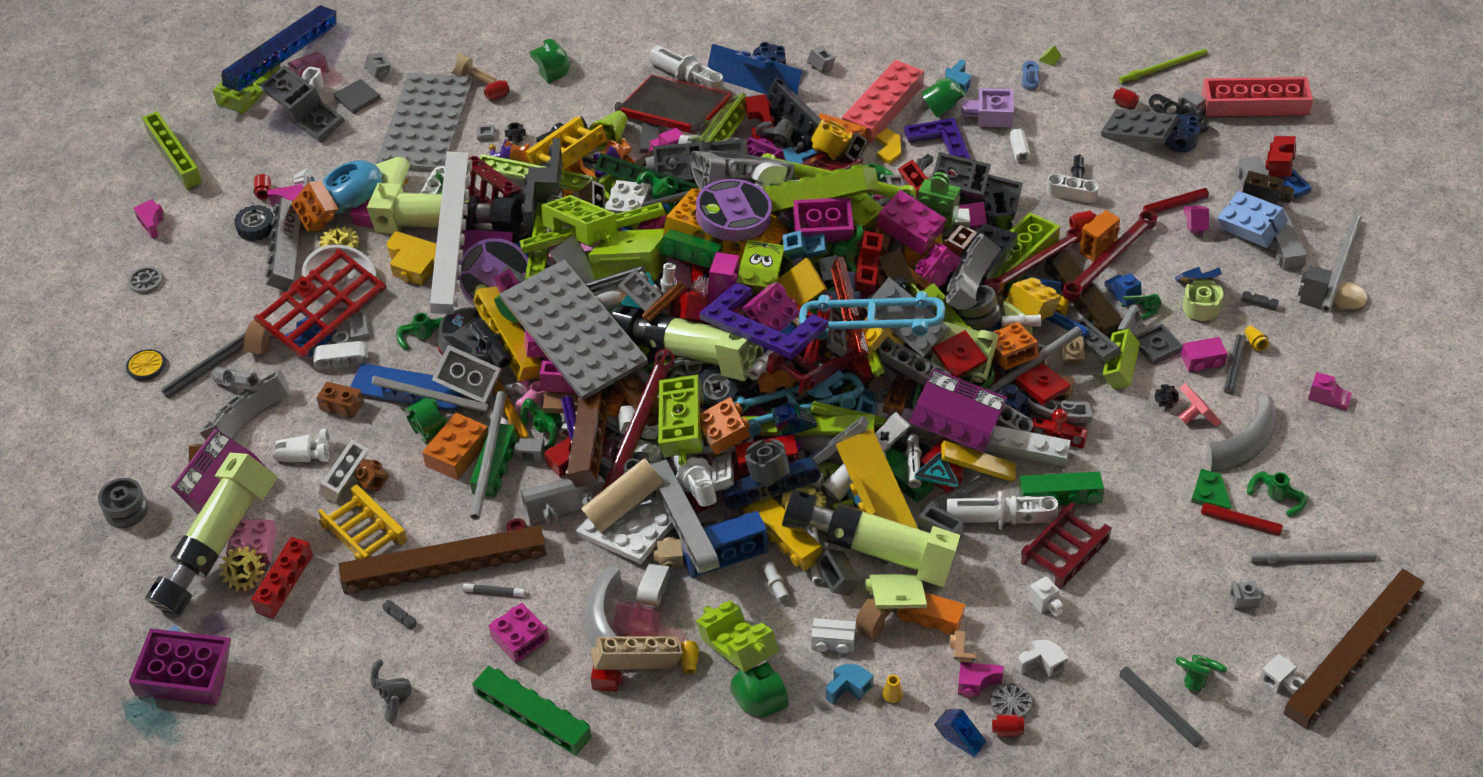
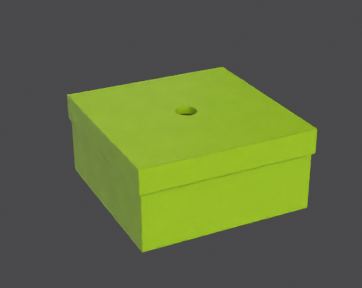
[588,229,673,281]

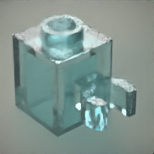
[122,693,157,723]

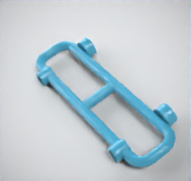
[799,292,945,340]
[734,372,864,437]

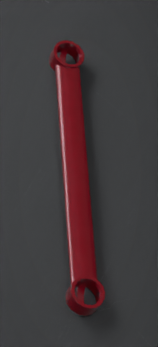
[1063,211,1157,301]
[984,228,1082,294]
[596,349,675,496]

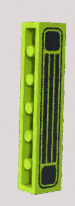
[697,92,747,142]
[142,111,202,190]

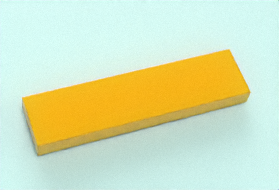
[941,440,1016,482]

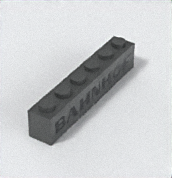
[265,198,300,291]

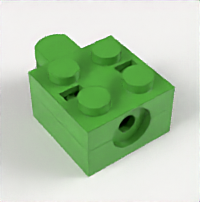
[918,172,961,229]

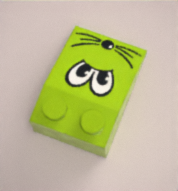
[737,239,784,295]

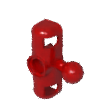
[1030,409,1088,449]

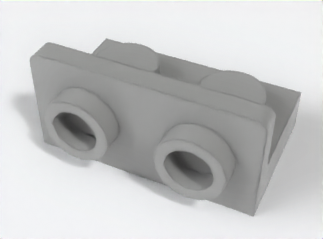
[619,269,663,312]

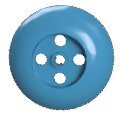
[322,160,383,214]

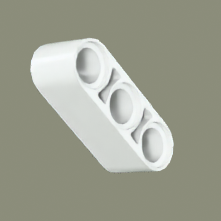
[1047,174,1099,204]
[314,341,368,370]
[637,564,670,606]

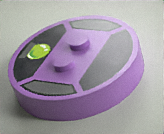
[696,179,772,241]
[458,238,528,307]

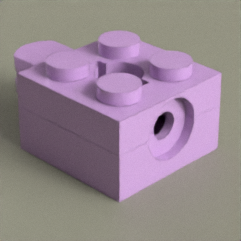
[961,88,1014,128]

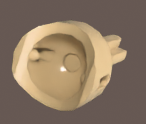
[451,53,497,84]

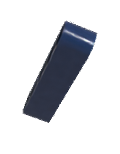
[722,457,821,509]

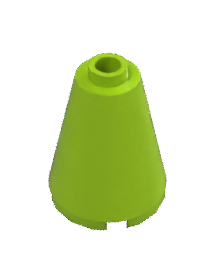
[588,111,628,151]

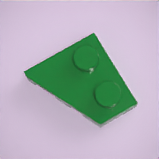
[1191,469,1231,510]

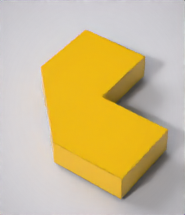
[875,128,901,165]

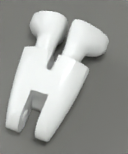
[273,428,331,462]

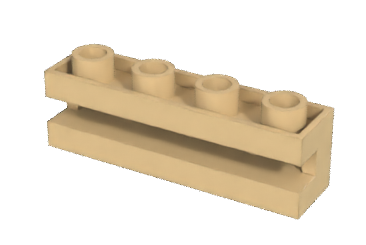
[591,636,683,670]

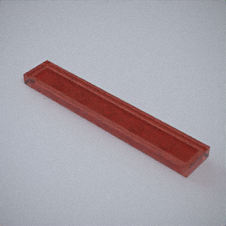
[831,257,869,364]

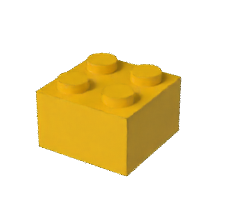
[1006,278,1062,320]

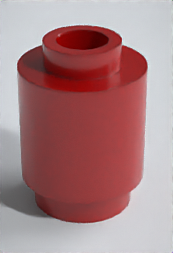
[484,80,510,101]
[1113,87,1140,109]
[254,174,271,200]
[1069,210,1096,229]
[992,715,1024,737]

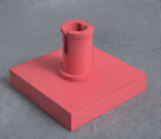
[1179,383,1222,427]

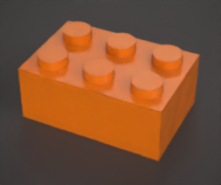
[422,412,489,481]

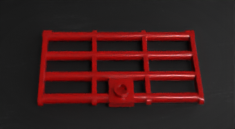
[254,249,387,358]

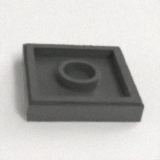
[333,79,381,114]
[1135,323,1183,365]

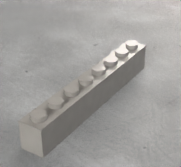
[1235,156,1307,270]

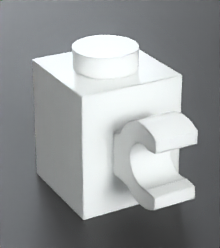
[1028,576,1064,617]
[1259,654,1305,695]

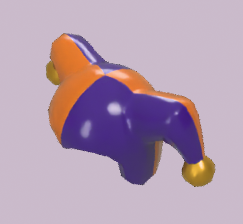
[589,138,632,178]
[489,139,530,163]

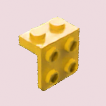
[853,317,906,351]

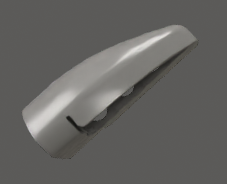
[690,151,795,190]

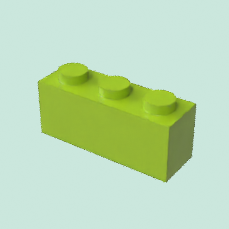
[1103,329,1140,389]

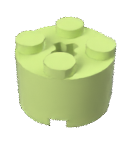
[1182,278,1223,321]

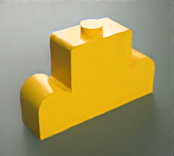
[387,231,460,285]

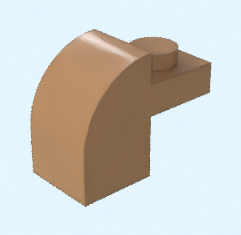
[243,320,274,354]
[856,598,895,641]

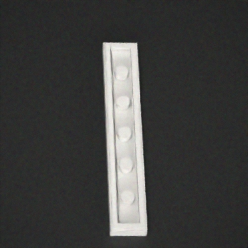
[372,376,488,412]

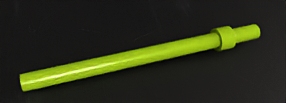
[1119,48,1208,83]

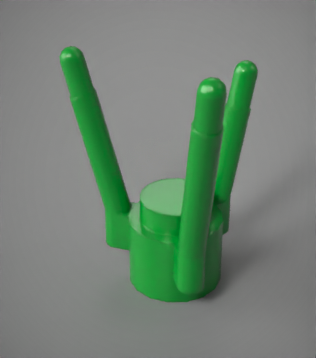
[1121,294,1161,320]

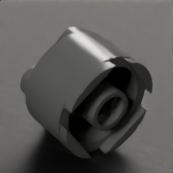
[745,439,790,486]

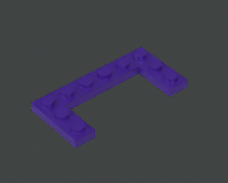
[904,118,971,196]
[699,282,829,359]

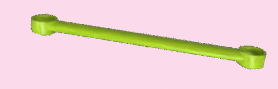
[761,153,917,199]

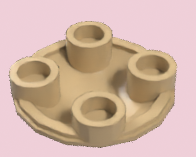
[1333,282,1367,311]

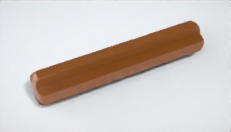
[642,281,687,322]

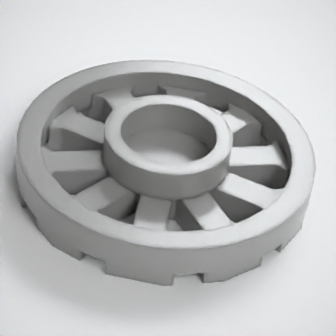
[128,266,163,293]
[991,683,1032,718]

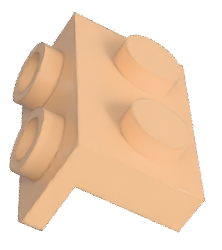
[950,631,977,663]

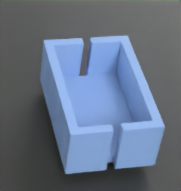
[1217,191,1288,248]

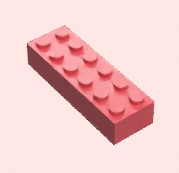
[842,60,924,144]
[1201,77,1313,117]

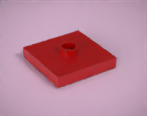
[932,330,988,378]
[1015,363,1071,405]

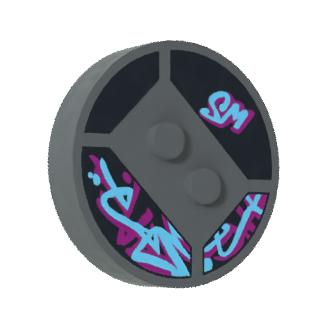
[438,307,495,365]

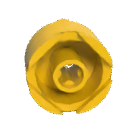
[811,119,852,159]

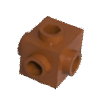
[353,459,389,491]

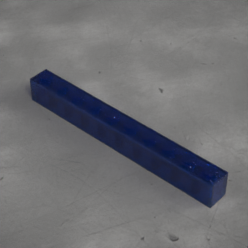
[221,5,337,92]

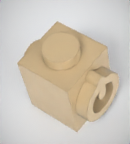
[1062,336,1085,364]
[654,537,684,570]

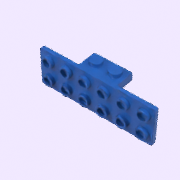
[707,44,803,95]
[350,363,463,412]

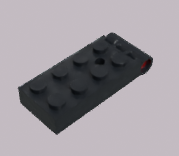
[766,78,821,153]
[946,224,1018,285]

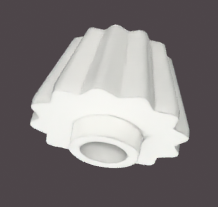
[293,168,315,188]

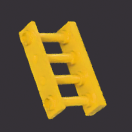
[525,116,607,170]
[318,484,407,560]

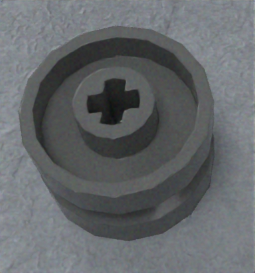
[956,285,1002,331]
[98,478,148,528]

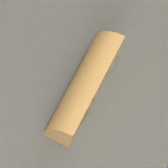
[581,458,664,533]

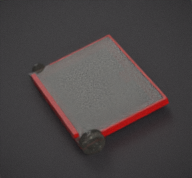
[614,74,732,136]

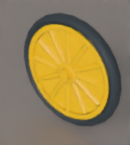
[126,349,166,380]

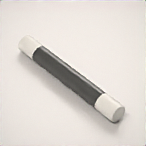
[463,583,525,597]

